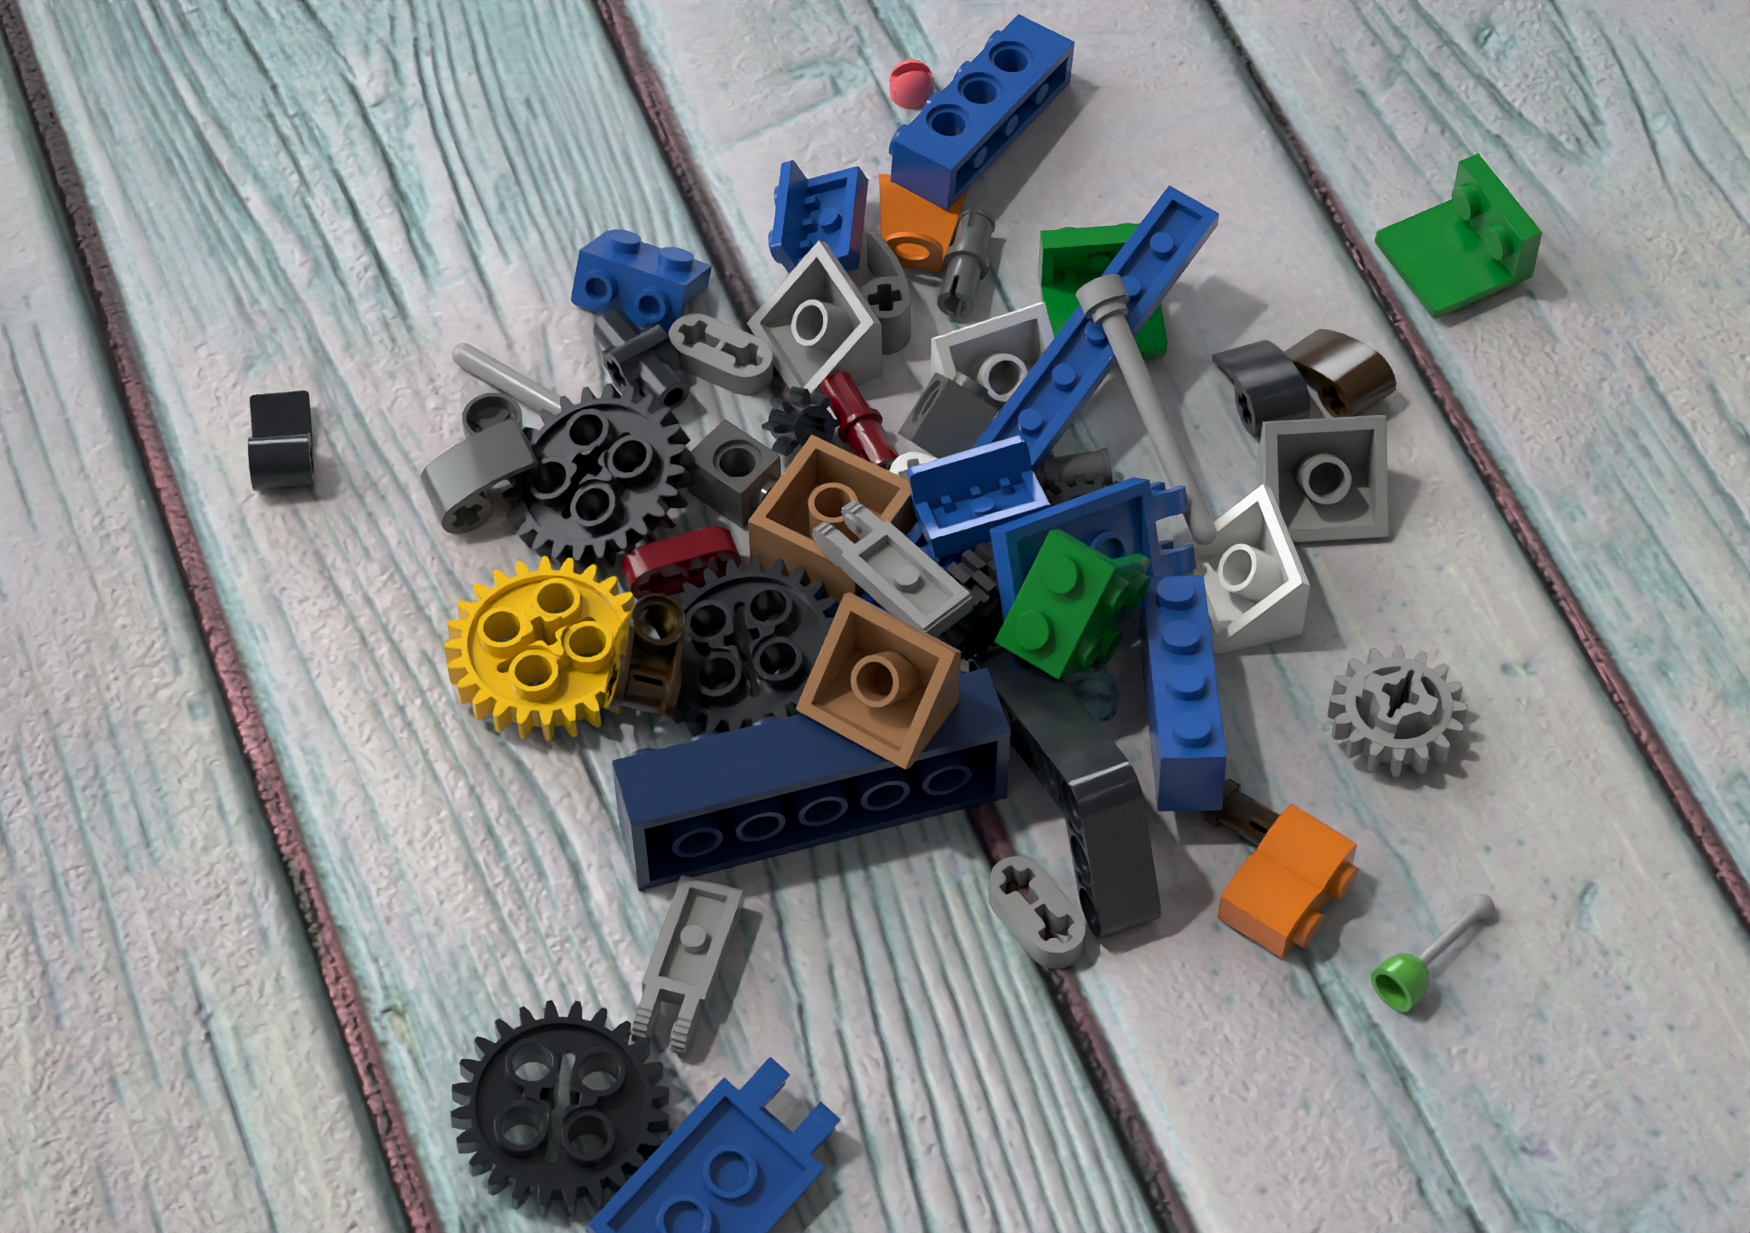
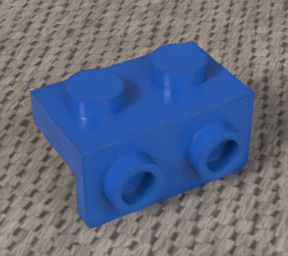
[768,160,869,274]
[571,229,712,336]
[907,435,1051,559]

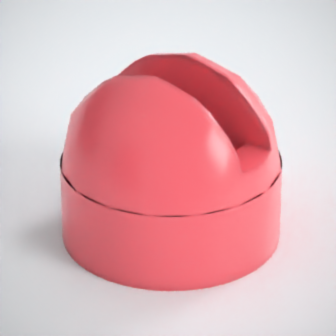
[889,59,934,109]

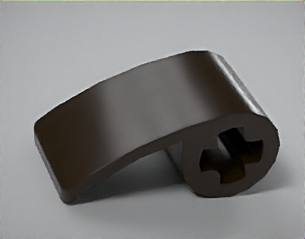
[1284,329,1397,418]

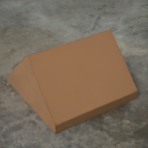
[795,592,961,769]

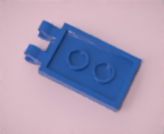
[990,477,1197,621]
[585,1057,841,1233]

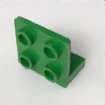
[1374,153,1542,318]

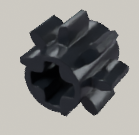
[762,386,841,458]

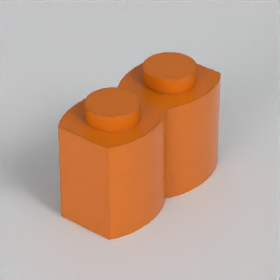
[1217,804,1359,958]

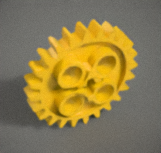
[444,556,647,741]

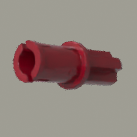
[821,371,899,471]

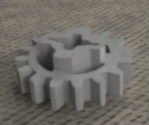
[1327,645,1468,777]

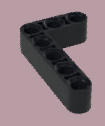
[968,647,1161,940]

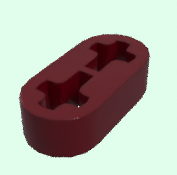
[621,526,741,600]

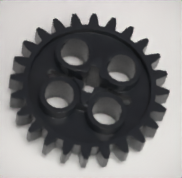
[502,383,695,571]
[654,556,839,737]
[450,1000,670,1217]

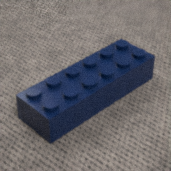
[612,668,1010,891]

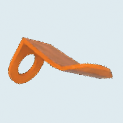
[879,173,969,273]

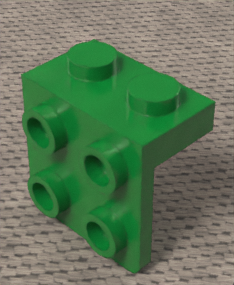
[1038,223,1168,360]
[994,529,1151,679]

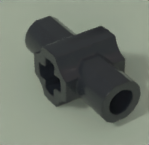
[593,309,690,410]

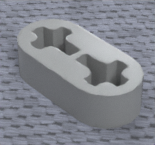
[669,313,773,395]
[988,856,1086,969]

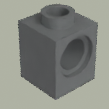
[898,371,999,459]
[686,419,781,529]

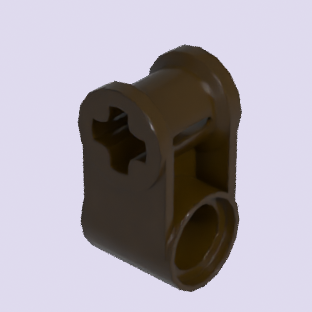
[604,593,687,723]

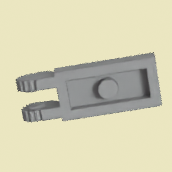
[811,500,973,638]
[631,875,745,1055]

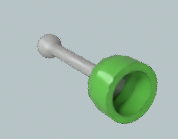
[1371,894,1495,1012]

